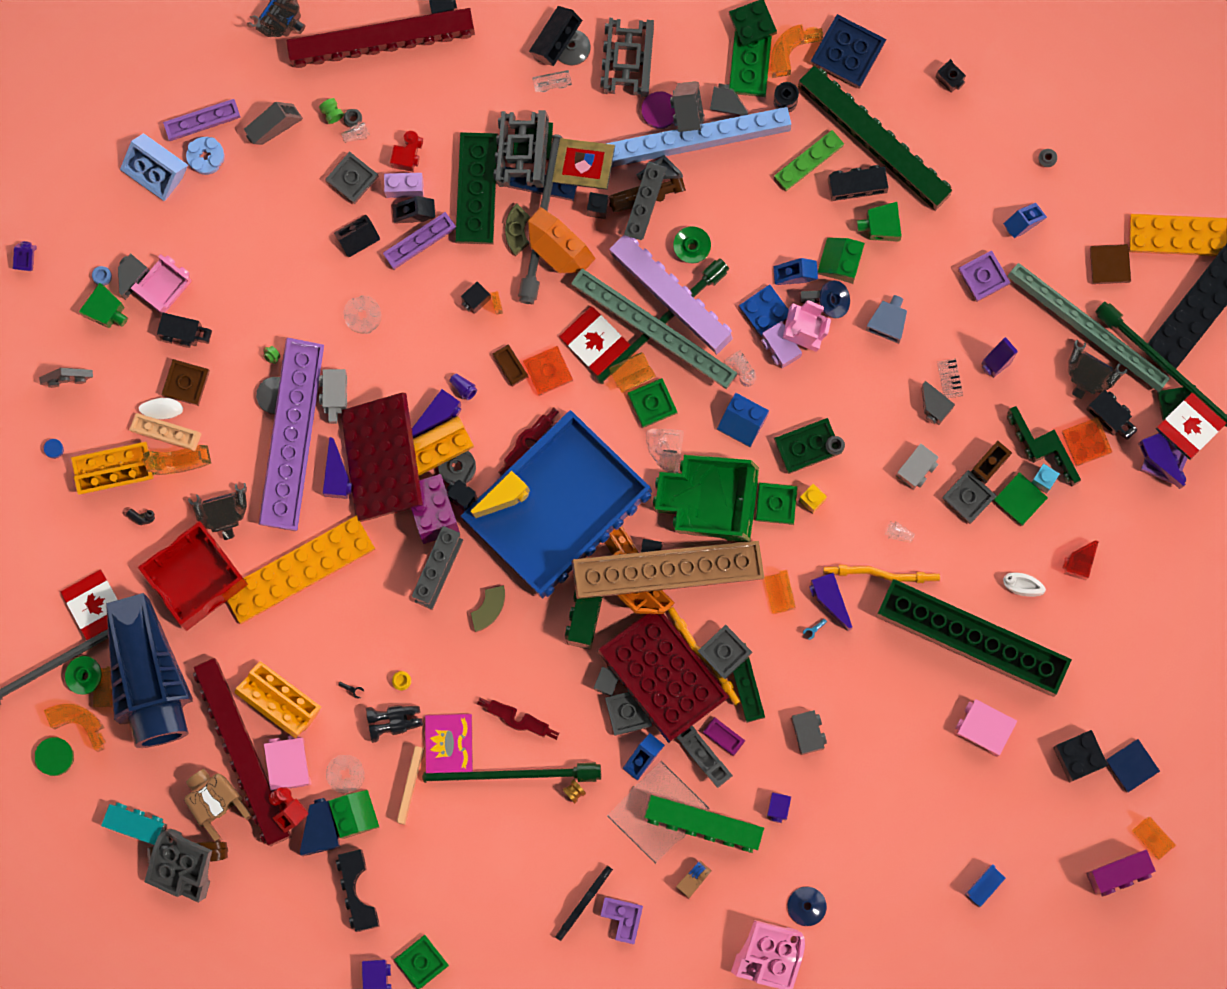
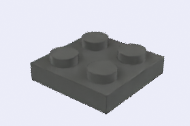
[325,151,379,204]
[942,470,997,524]
[698,624,753,679]
[605,692,652,736]

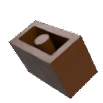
[971,440,1012,484]

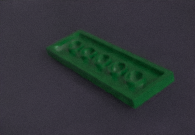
[455,132,498,245]

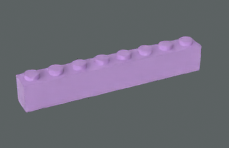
[609,234,733,355]

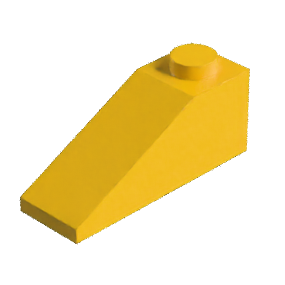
[471,471,530,518]

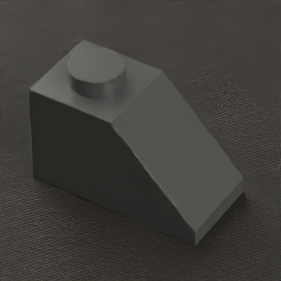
[710,83,748,115]
[118,253,150,300]
[921,380,955,425]

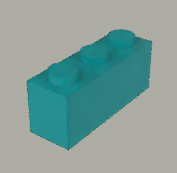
[101,802,167,845]

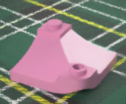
[731,920,805,989]

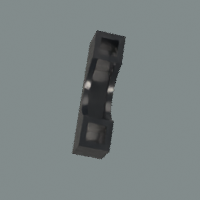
[336,849,380,932]

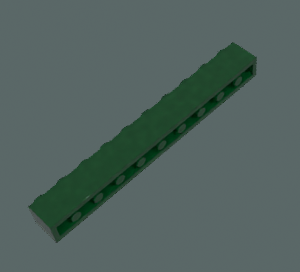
[798,65,953,211]

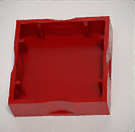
[138,521,248,631]

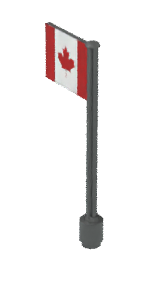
[0,569,118,705]

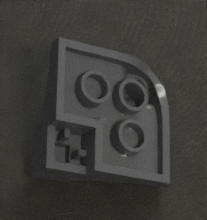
[144,828,212,903]

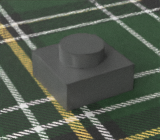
[800,290,820,303]

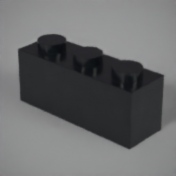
[529,6,583,66]
[828,165,889,201]

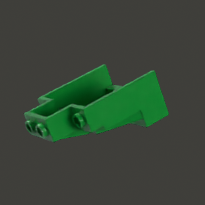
[653,455,759,542]

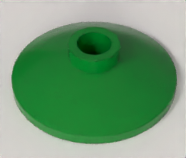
[673,226,711,264]
[65,656,102,695]

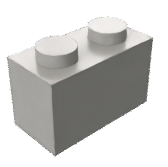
[896,443,939,490]

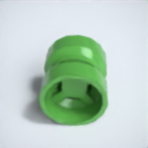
[319,98,344,124]

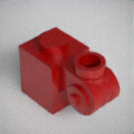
[390,131,423,172]
[269,787,309,833]

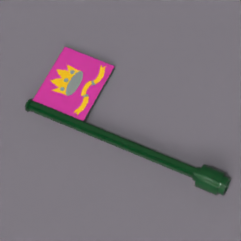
[422,714,602,783]

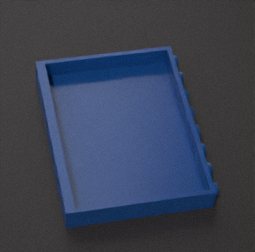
[461,410,652,599]

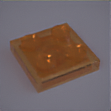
[523,346,573,396]
[1062,417,1113,467]

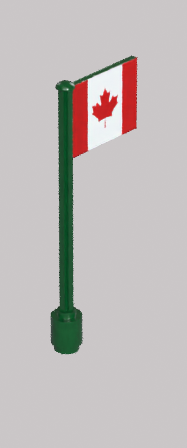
[559,258,730,384]
[1095,301,1227,460]

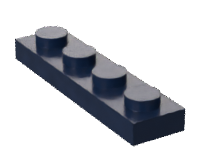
[503,166,577,201]

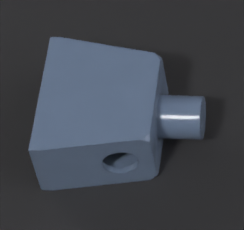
[866,295,907,344]

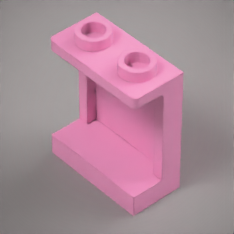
[131,254,192,314]
[955,699,1017,757]
[264,736,311,791]

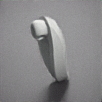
[139,398,183,420]
[1003,573,1046,597]

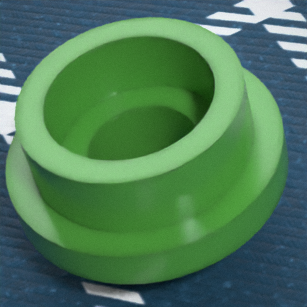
[263,346,281,364]

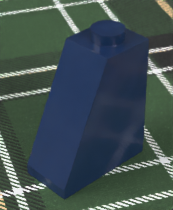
[300,798,341,856]

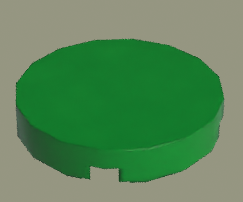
[35,737,74,776]

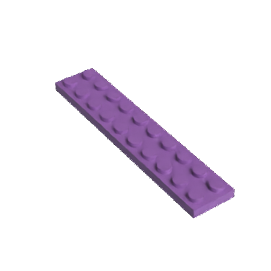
[258,337,324,531]

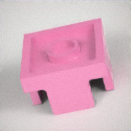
[782,301,831,352]

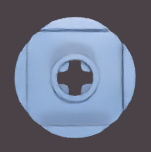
[186,137,225,175]

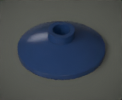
[819,280,850,318]
[787,887,827,926]

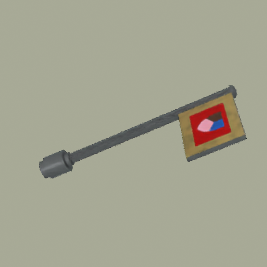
[518,134,615,305]

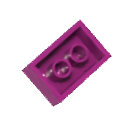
[412,474,460,544]
[1086,849,1156,897]

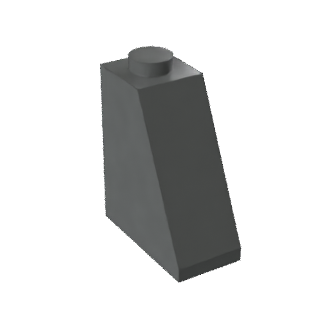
[244,102,303,145]

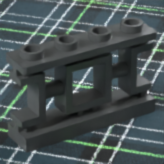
[600,17,654,97]
[493,110,549,188]
[624,161,667,240]
[412,526,464,610]

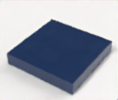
[1106,739,1160,793]

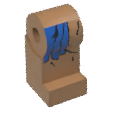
[676,861,712,899]

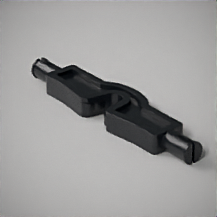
[555,865,613,941]

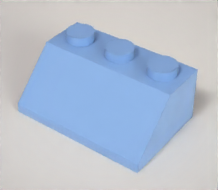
[120,133,188,201]

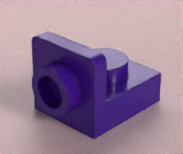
[13,241,37,271]

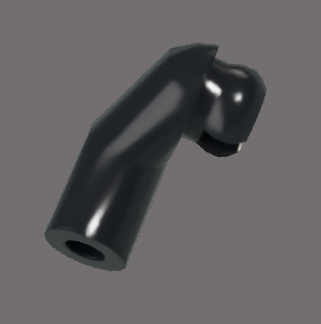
[126,508,155,525]

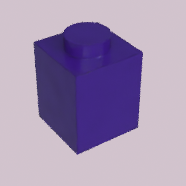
[767,792,792,823]

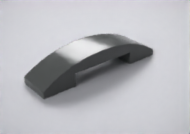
[677,726,733,788]

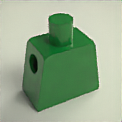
[857,202,902,242]
[79,283,128,328]

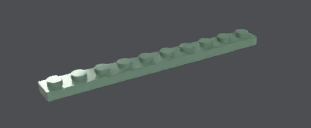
[1007,263,1170,392]
[571,268,737,390]

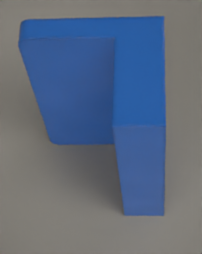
[965,864,1006,907]

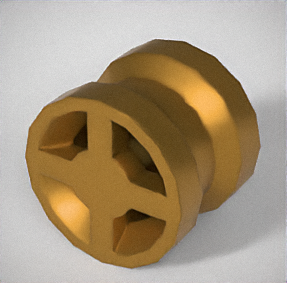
[562,779,586,804]

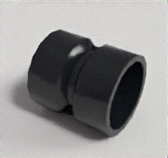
[773,82,799,112]

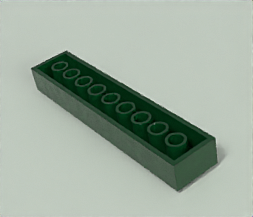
[876,579,1072,697]

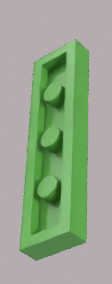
[774,130,844,191]

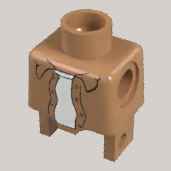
[184,769,252,842]

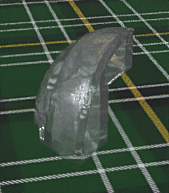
[646,429,684,473]

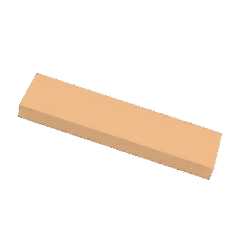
[129,413,202,451]
[397,746,424,825]

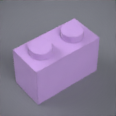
[384,173,424,198]
[761,321,802,368]

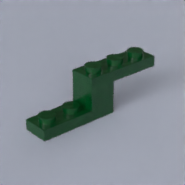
[1007,406,1081,487]

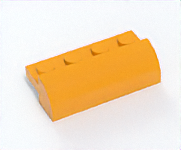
[413,416,474,476]
[71,441,154,495]
[234,661,321,739]

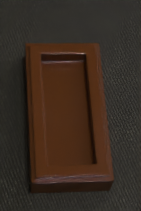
[493,344,529,387]

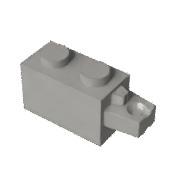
[319,369,347,424]

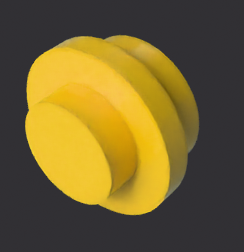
[392,671,411,691]

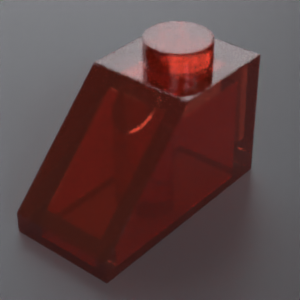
[1062,540,1099,581]

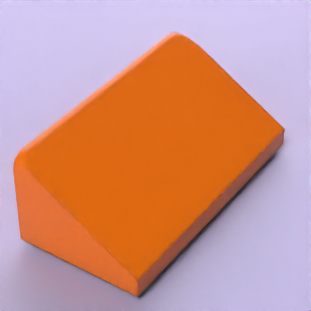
[605,526,639,555]

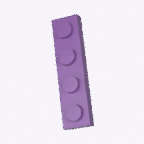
[163,99,241,141]
[383,212,456,270]

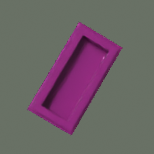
[703,717,746,756]

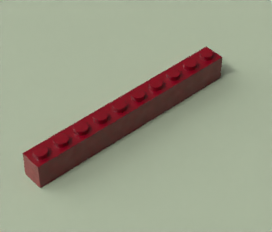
[286,8,475,68]
[192,658,292,847]

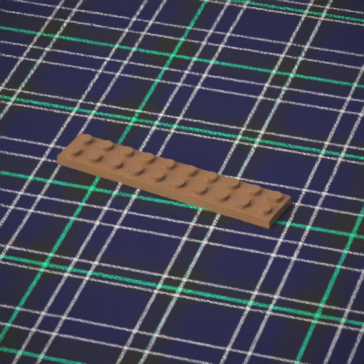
[571,541,764,599]

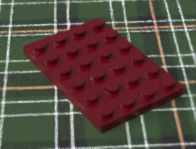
[341,392,423,522]
[597,614,729,743]

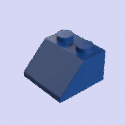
[717,393,769,447]

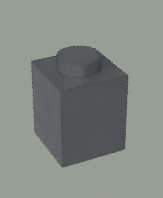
[594,665,619,696]

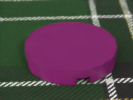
[642,91,675,129]

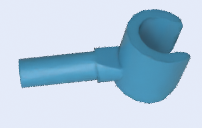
[803,619,827,640]

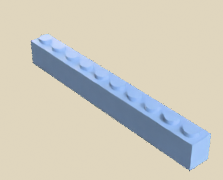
[606,107,791,167]

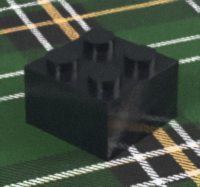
[1053,730,1108,783]

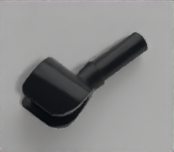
[338,681,364,699]

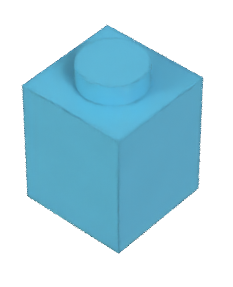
[1031,464,1060,493]

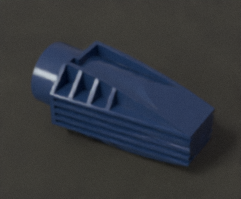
[106,593,193,748]

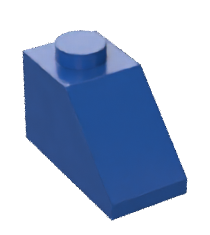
[1003,203,1047,238]
[773,258,818,285]
[623,733,665,780]

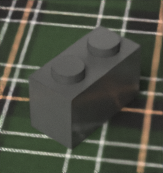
[791,710,827,755]

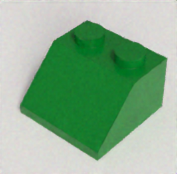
[818,238,865,284]
[329,790,380,839]

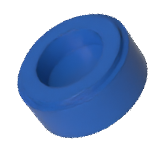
[44,439,64,459]

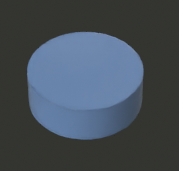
[92,266,112,286]

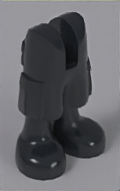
[366,705,423,743]

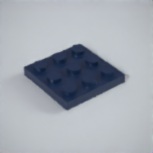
[810,14,887,89]

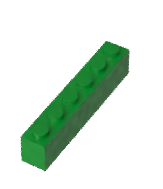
[644,795,764,853]

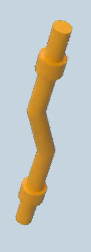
[823,565,940,583]
[667,607,741,706]

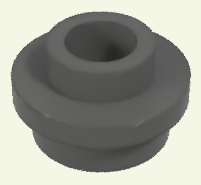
[344,109,362,128]
[1038,149,1057,167]
[826,436,845,455]

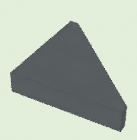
[636,155,684,180]

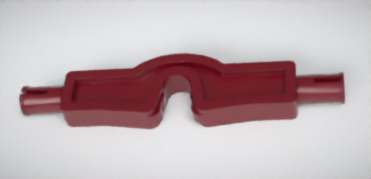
[498,407,559,475]
[477,697,560,740]

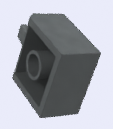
[670,81,705,132]

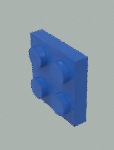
[739,284,789,337]

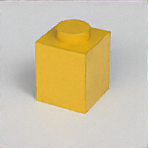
[799,484,827,514]

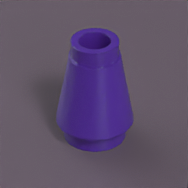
[450,373,478,400]

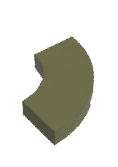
[505,203,530,256]
[471,585,505,632]

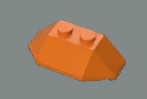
[528,207,596,273]
[613,549,675,614]

